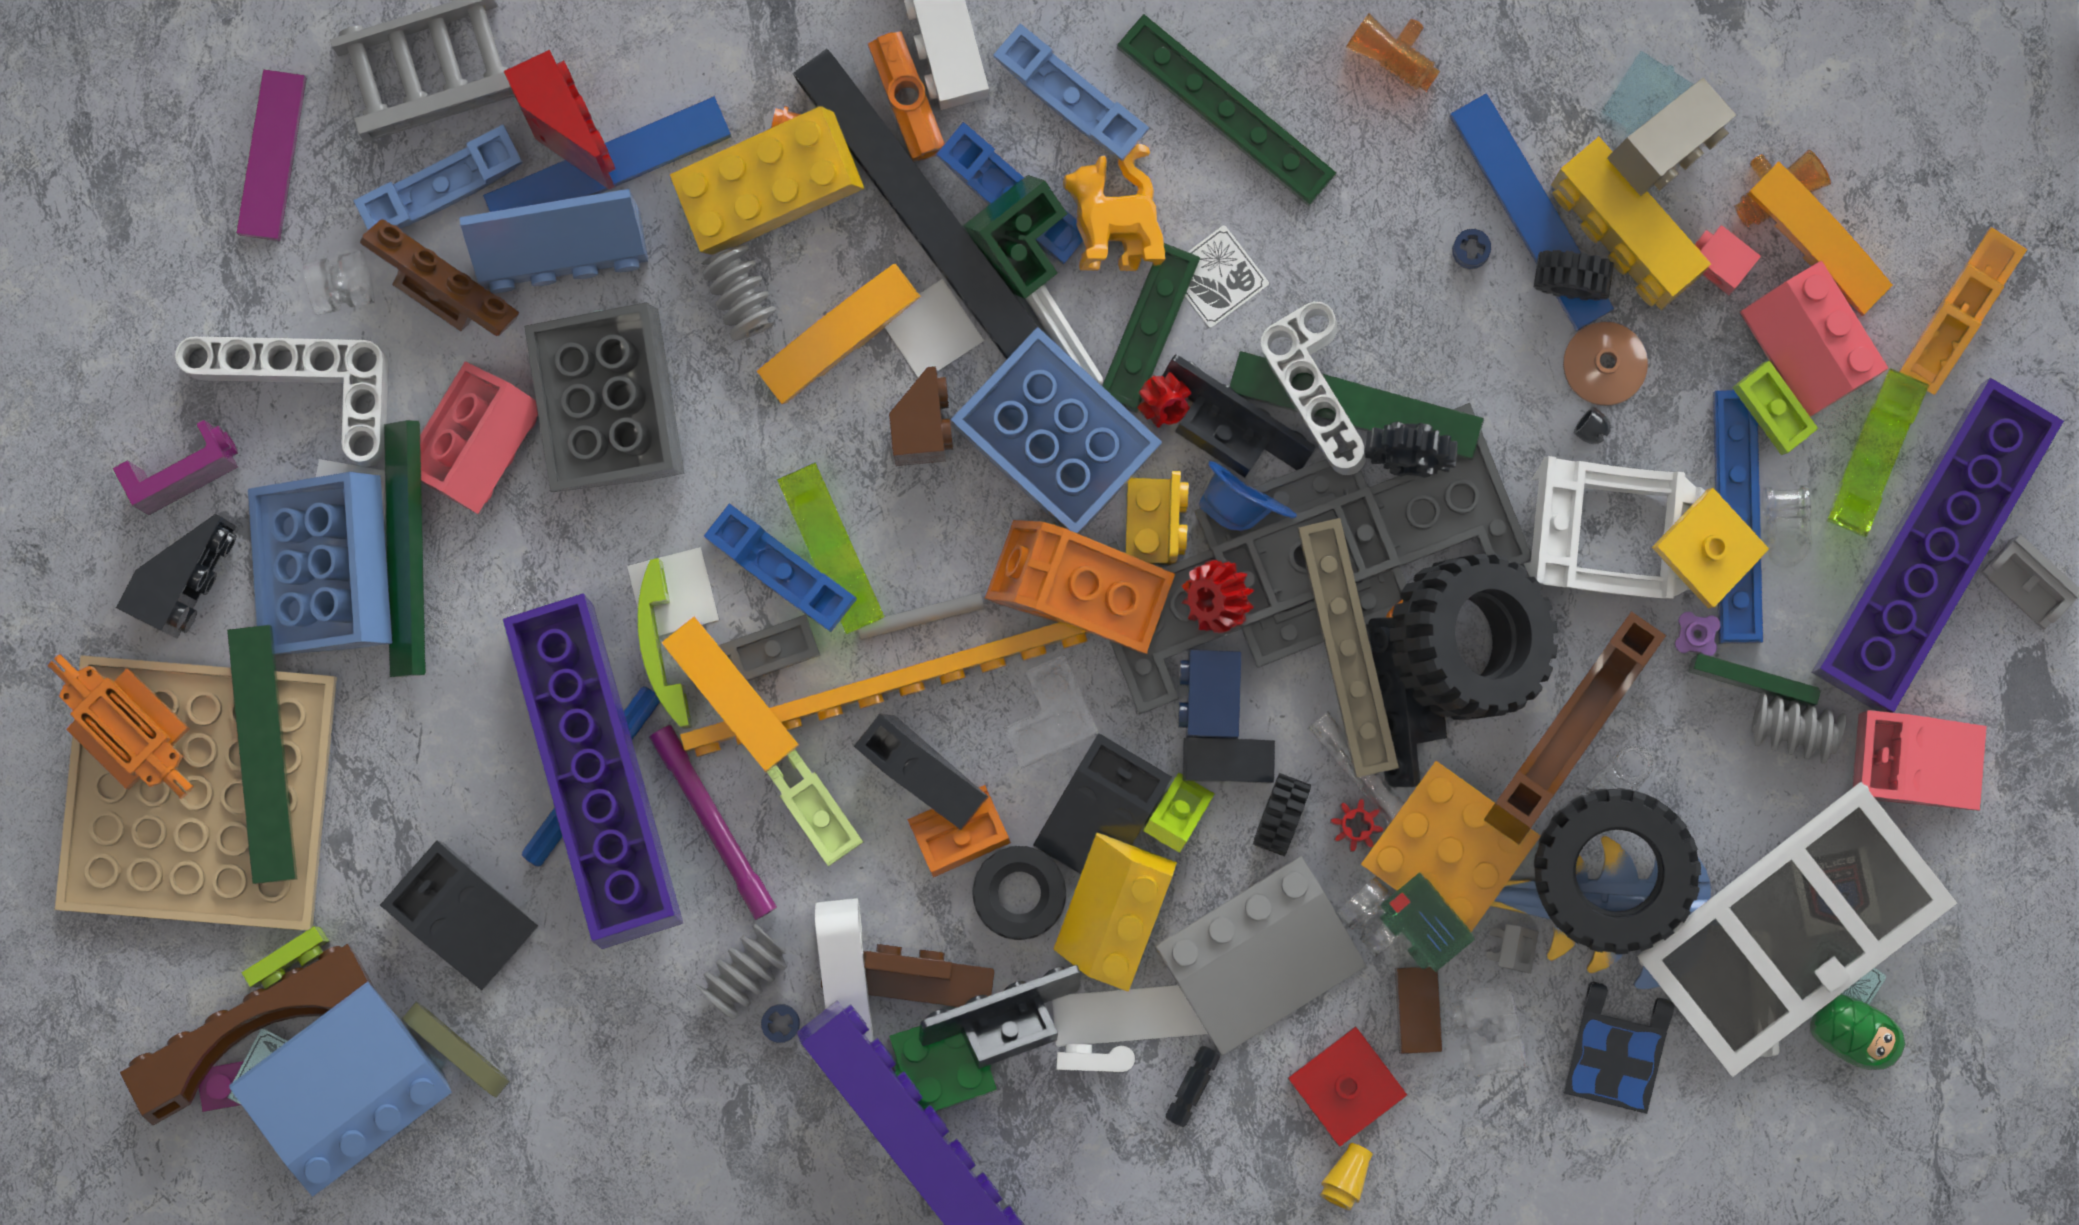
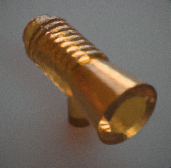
[1346,13,1440,92]
[1734,149,1831,227]

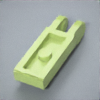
[767,749,864,867]

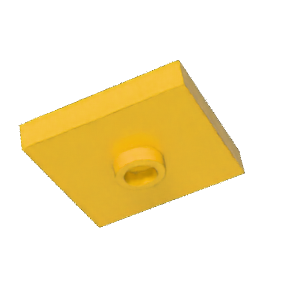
[1652,488,1769,609]

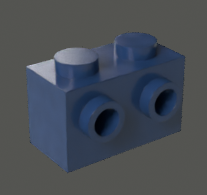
[1178,650,1241,739]

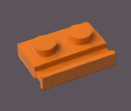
[907,785,1011,878]

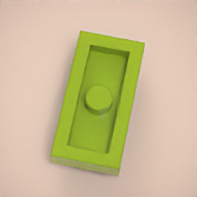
[1732,361,1819,455]
[241,926,330,989]

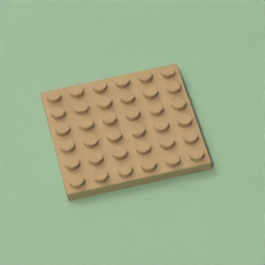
[55,655,337,931]

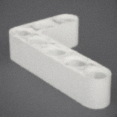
[175,336,389,467]

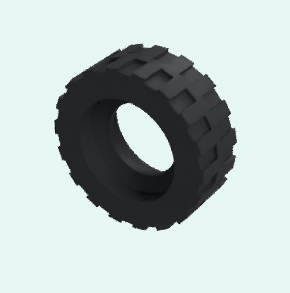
[972,845,1066,940]

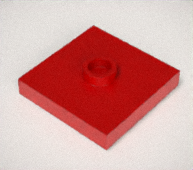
[1288,1026,1407,1147]

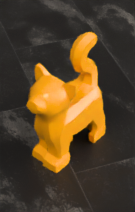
[1063,144,1165,271]

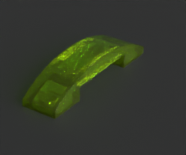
[1826,368,1929,538]
[777,462,885,634]

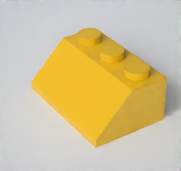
[1053,832,1177,992]

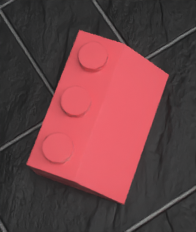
[1740,260,1889,417]
[420,361,538,514]

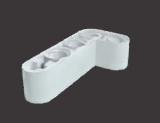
[1261,301,1366,475]
[815,898,874,1042]

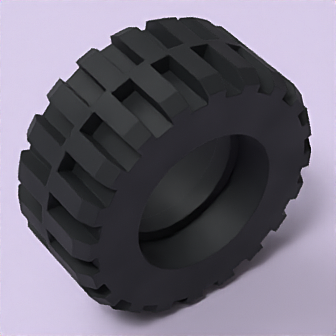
[1390,553,1558,720]
[1534,788,1701,955]

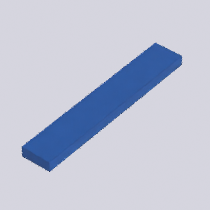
[1449,93,1614,331]
[483,96,732,212]
[1713,390,1763,644]

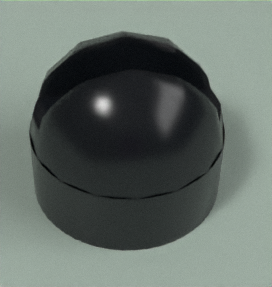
[1573,407,1611,444]

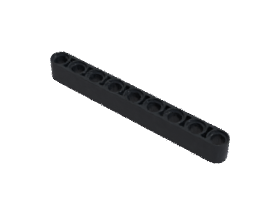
[793,48,1039,360]

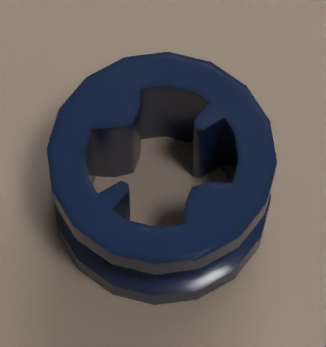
[1452,229,1491,269]
[761,1004,800,1043]

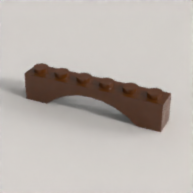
[1484,611,1667,845]
[120,944,376,1126]

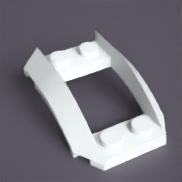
[1523,456,1705,599]

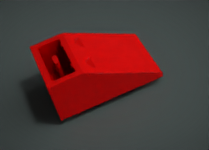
[504,49,616,190]

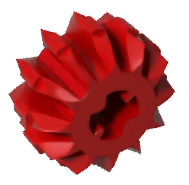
[1181,560,1254,633]

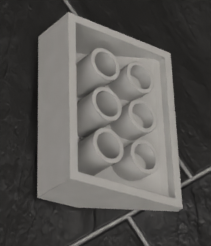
[1155,856,1366,1056]

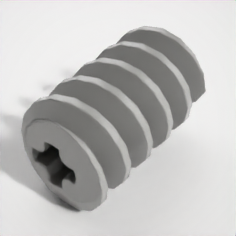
[701,245,776,341]
[1752,692,1847,764]
[695,923,787,1019]

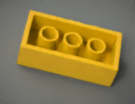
[669,106,865,255]
[1551,136,1711,310]

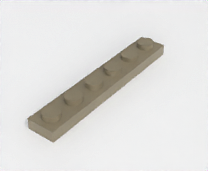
[1297,518,1399,778]

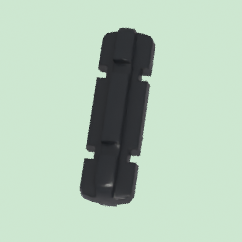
[1166,1046,1220,1127]

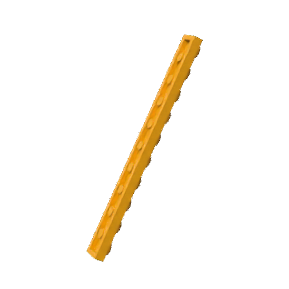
[680,622,1090,757]

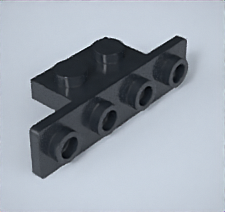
[1162,354,1316,478]
[1369,617,1447,787]
[919,965,1082,1069]

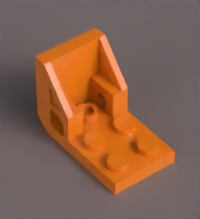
[984,520,1175,654]

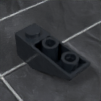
[854,713,988,830]

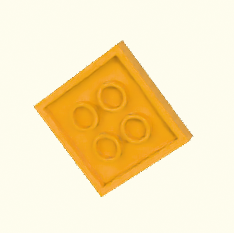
[1361,761,1541,940]

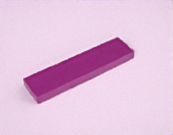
[236,69,307,241]

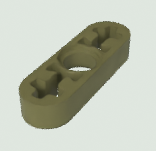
[402,1001,510,1098]

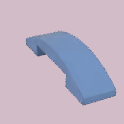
[993,23,1149,161]
[353,124,523,230]

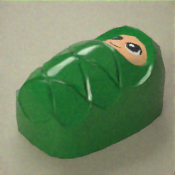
[1810,993,1906,1070]

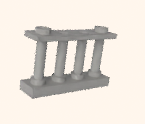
[330,0,514,143]

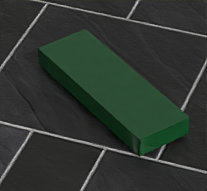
[1688,653,1821,707]

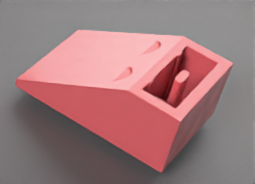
[1852,710,1987,811]

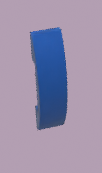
[935,122,1083,264]
[704,503,857,632]

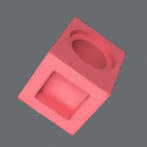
[1695,225,1761,295]

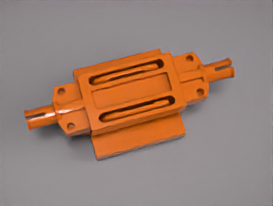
[48,654,194,799]

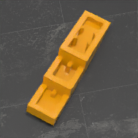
[1747,161,1893,316]
[1899,226,2027,395]
[757,264,921,404]
[661,616,800,772]

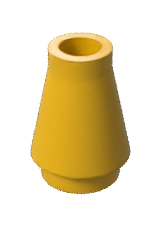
[1320,1143,1373,1210]

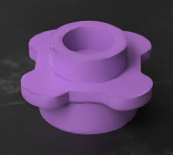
[1675,612,1720,656]

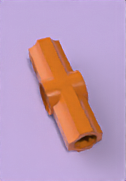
[868,31,945,162]

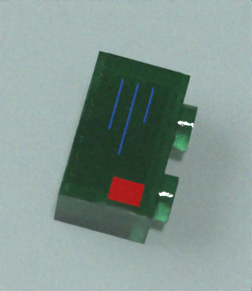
[1380,871,1476,972]

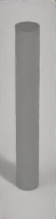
[857,592,984,640]

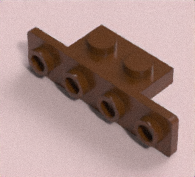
[360,219,519,336]
[821,944,995,1007]

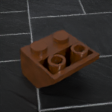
[889,366,953,466]

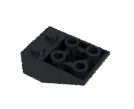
[116,514,237,639]
[1033,733,1172,874]
[380,840,538,991]

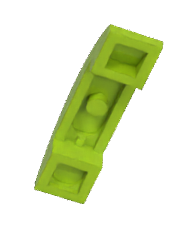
[637,558,692,729]

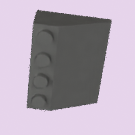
[524,302,685,492]

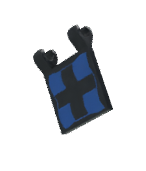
[1563,981,1675,1114]

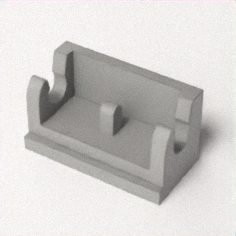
[1981,534,2079,630]

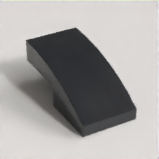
[1183,738,1275,784]

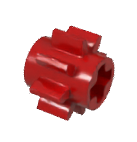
[1137,373,1191,428]
[1330,799,1384,852]

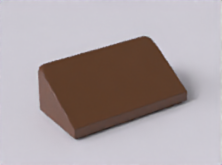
[1395,966,1442,1054]

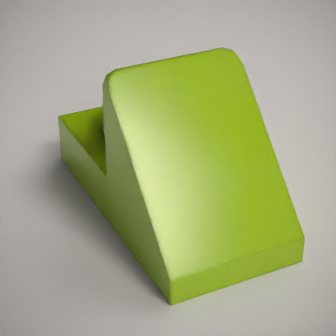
[1143,772,1215,853]

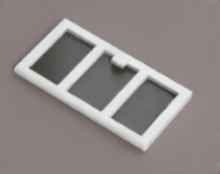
[1637,782,1957,1077]

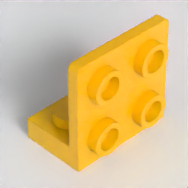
[1125,471,1189,565]

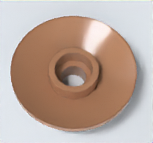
[1563,322,1648,406]

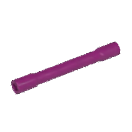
[649,724,777,920]

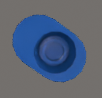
[1199,461,1297,531]

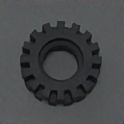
[1533,250,1614,301]
[1253,773,1311,857]

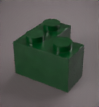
[963,175,1068,299]

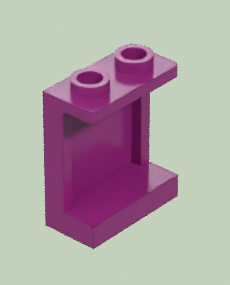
[112,420,238,515]

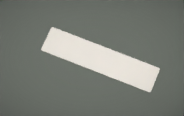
[1052,985,1208,1047]

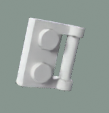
[1056,1044,1135,1072]

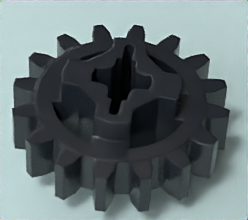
[1364,422,1458,478]

